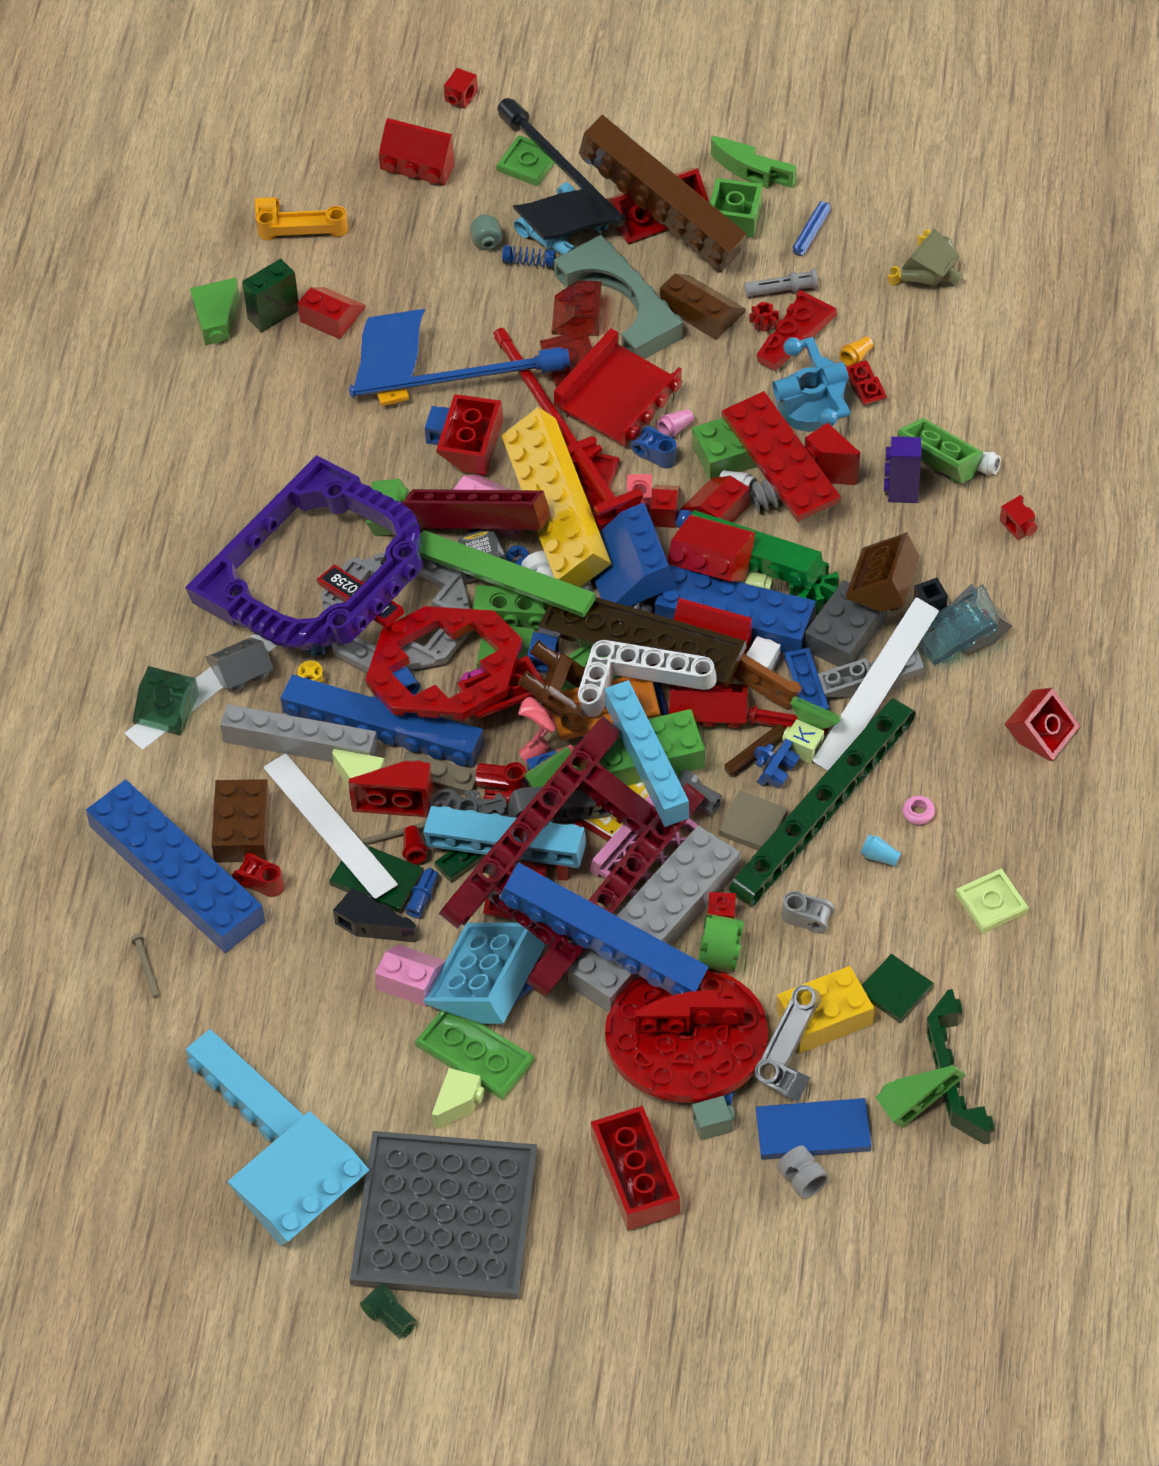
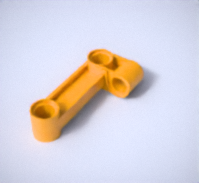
[255,197,348,240]

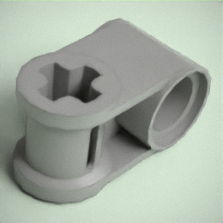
[781,891,835,934]

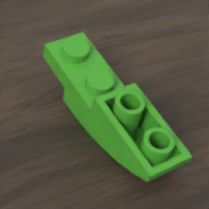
[711,135,796,188]

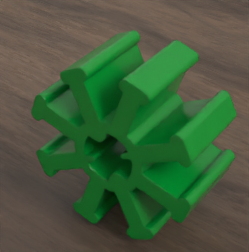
[788,561,839,615]

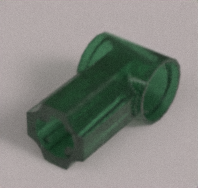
[360,1284,417,1340]

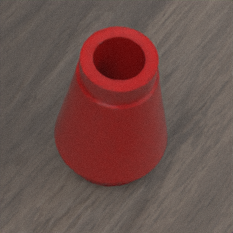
[402,825,428,864]

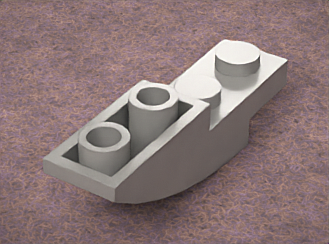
[818,647,926,697]

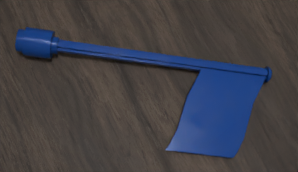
[349,309,570,399]

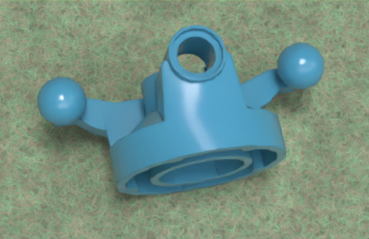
[772,337,850,432]

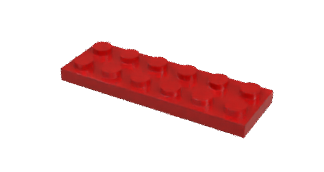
[722,391,841,522]

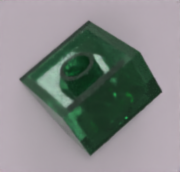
[132,666,199,736]

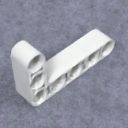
[578,640,717,717]

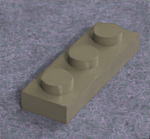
[402,752,476,796]

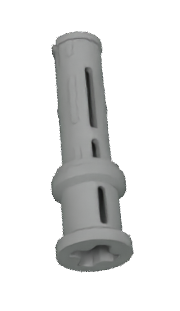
[745,268,818,298]

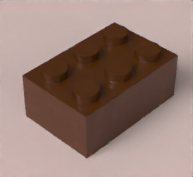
[211,779,270,863]

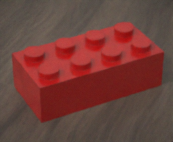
[591,1105,680,1231]

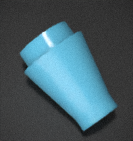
[860,834,901,867]

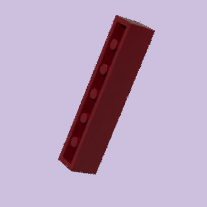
[402,489,551,531]

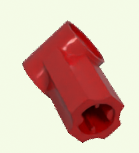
[475,762,529,791]

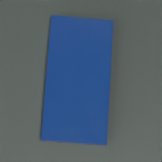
[756,1098,872,1160]

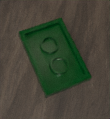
[329,844,424,913]

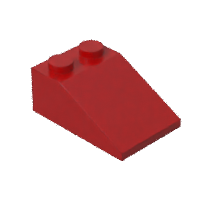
[348,760,433,818]

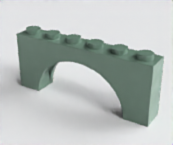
[554,235,684,359]

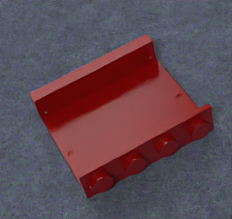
[554,328,683,447]

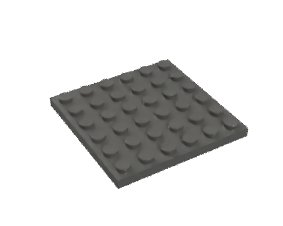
[350,1131,537,1299]

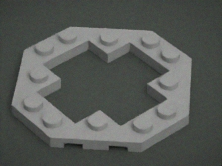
[321,553,473,672]

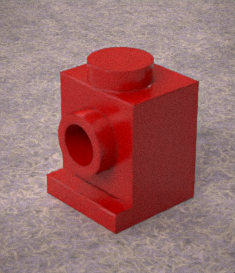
[1000,495,1038,540]

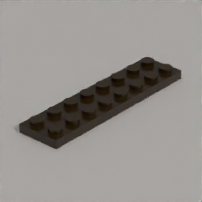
[538,597,746,688]

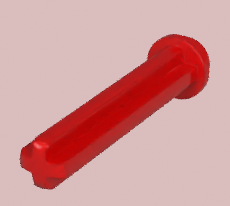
[747,705,829,735]

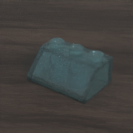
[919,584,999,666]

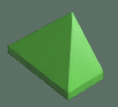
[790,696,842,729]

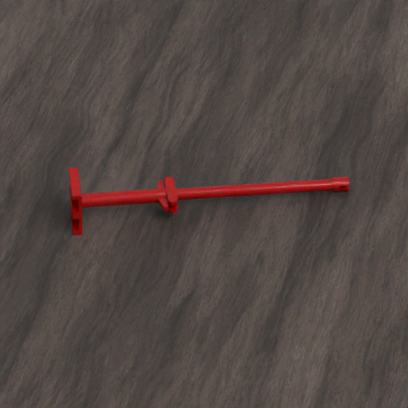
[493,328,644,532]

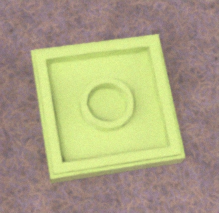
[955,868,1029,934]

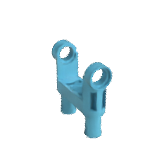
[514,182,609,255]

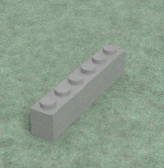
[220,704,378,763]

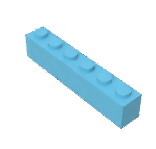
[605,680,689,827]
[423,806,587,868]
[186,1029,304,1142]

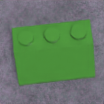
[897,418,983,483]

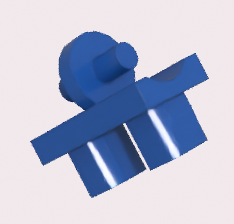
[754,738,800,788]

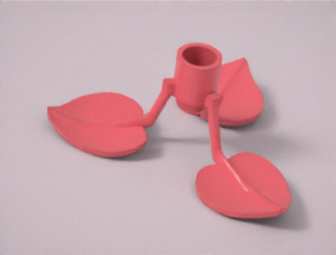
[519,697,577,763]

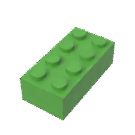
[599,709,705,786]

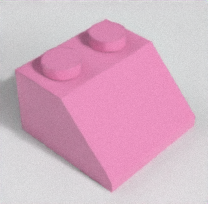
[375,944,446,1007]

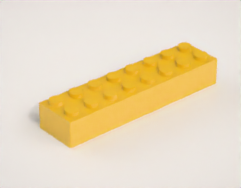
[501,407,611,587]

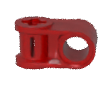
[232,853,285,897]

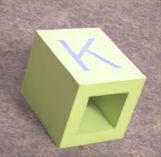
[782,719,824,764]

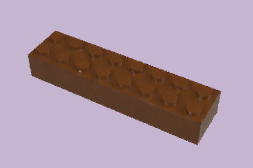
[579,114,747,272]

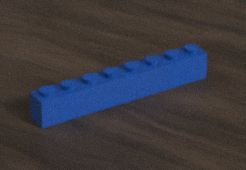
[280,674,484,768]
[499,862,709,995]

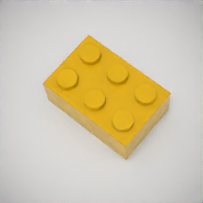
[776,966,874,1054]

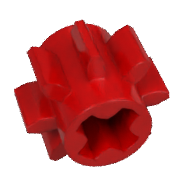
[749,302,779,332]

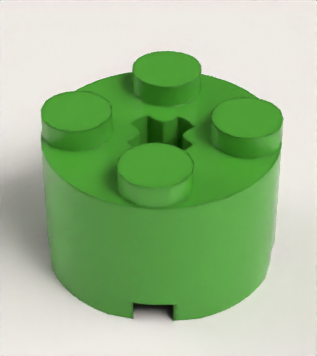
[698,914,744,972]

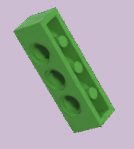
[473,585,549,629]

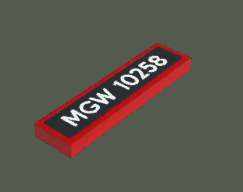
[317,564,404,628]

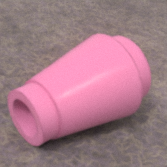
[657,409,694,438]

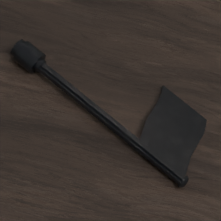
[497,98,627,240]

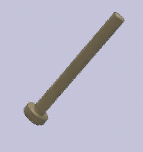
[363,817,428,845]
[131,934,159,998]

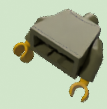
[887,228,963,287]

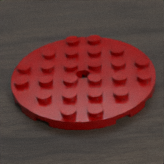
[605,971,768,1103]

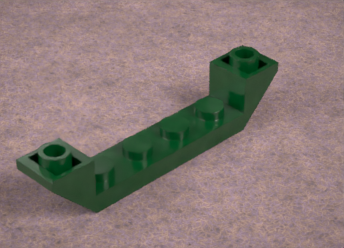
[926,989,994,1144]

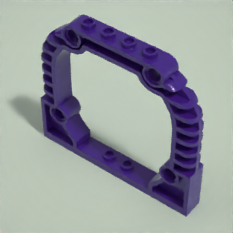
[185,455,423,650]

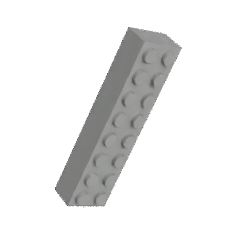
[568,826,740,1013]

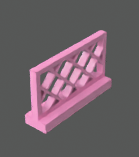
[589,796,701,898]

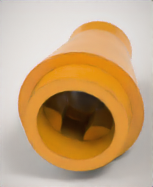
[839,336,873,366]

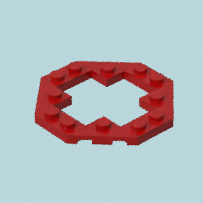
[365,606,523,720]

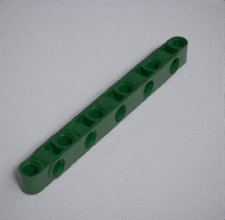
[729,698,916,906]

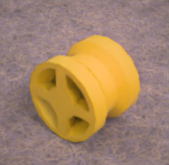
[297,661,324,683]

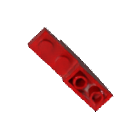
[635,990,745,1033]

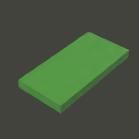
[415,1010,535,1100]

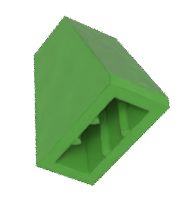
[190,278,239,345]

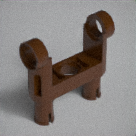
[518,640,600,731]

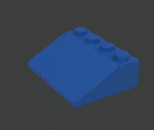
[593,503,677,606]

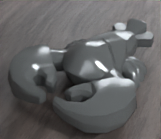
[430,788,507,815]

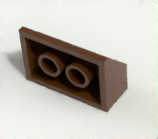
[660,273,746,340]

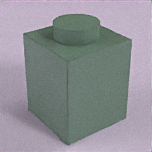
[692,1096,735,1141]

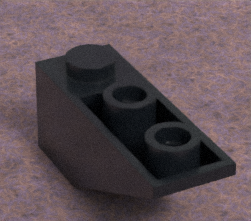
[333,888,418,942]

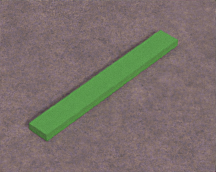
[419,530,596,617]

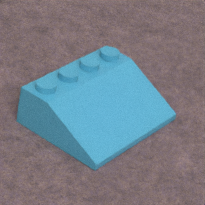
[424,922,546,1024]
[226,1111,369,1246]

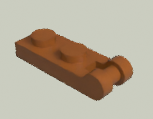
[733,653,801,709]

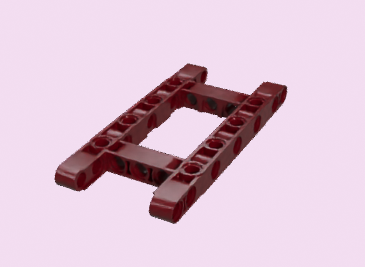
[439,716,706,998]

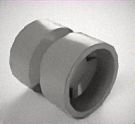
[777,1146,829,1199]

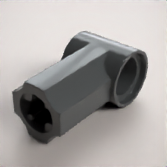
[677,770,722,816]

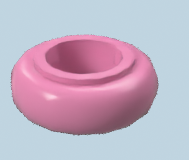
[902,795,935,825]

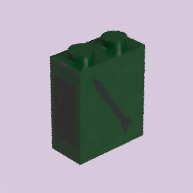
[242,258,299,333]

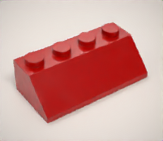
[606,168,709,243]

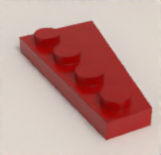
[756,290,837,371]

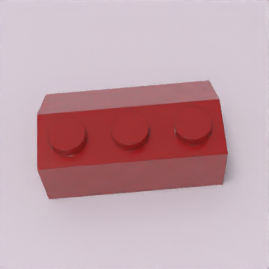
[379,118,455,186]
[436,394,504,475]
[667,515,756,581]
[673,598,752,655]
[457,656,544,720]
[669,684,748,727]

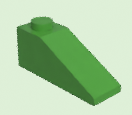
[875,1065,966,1127]

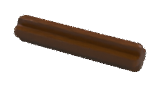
[724,724,786,777]

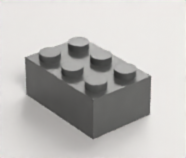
[804,580,887,667]

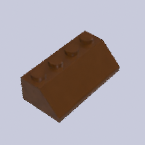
[846,532,920,612]

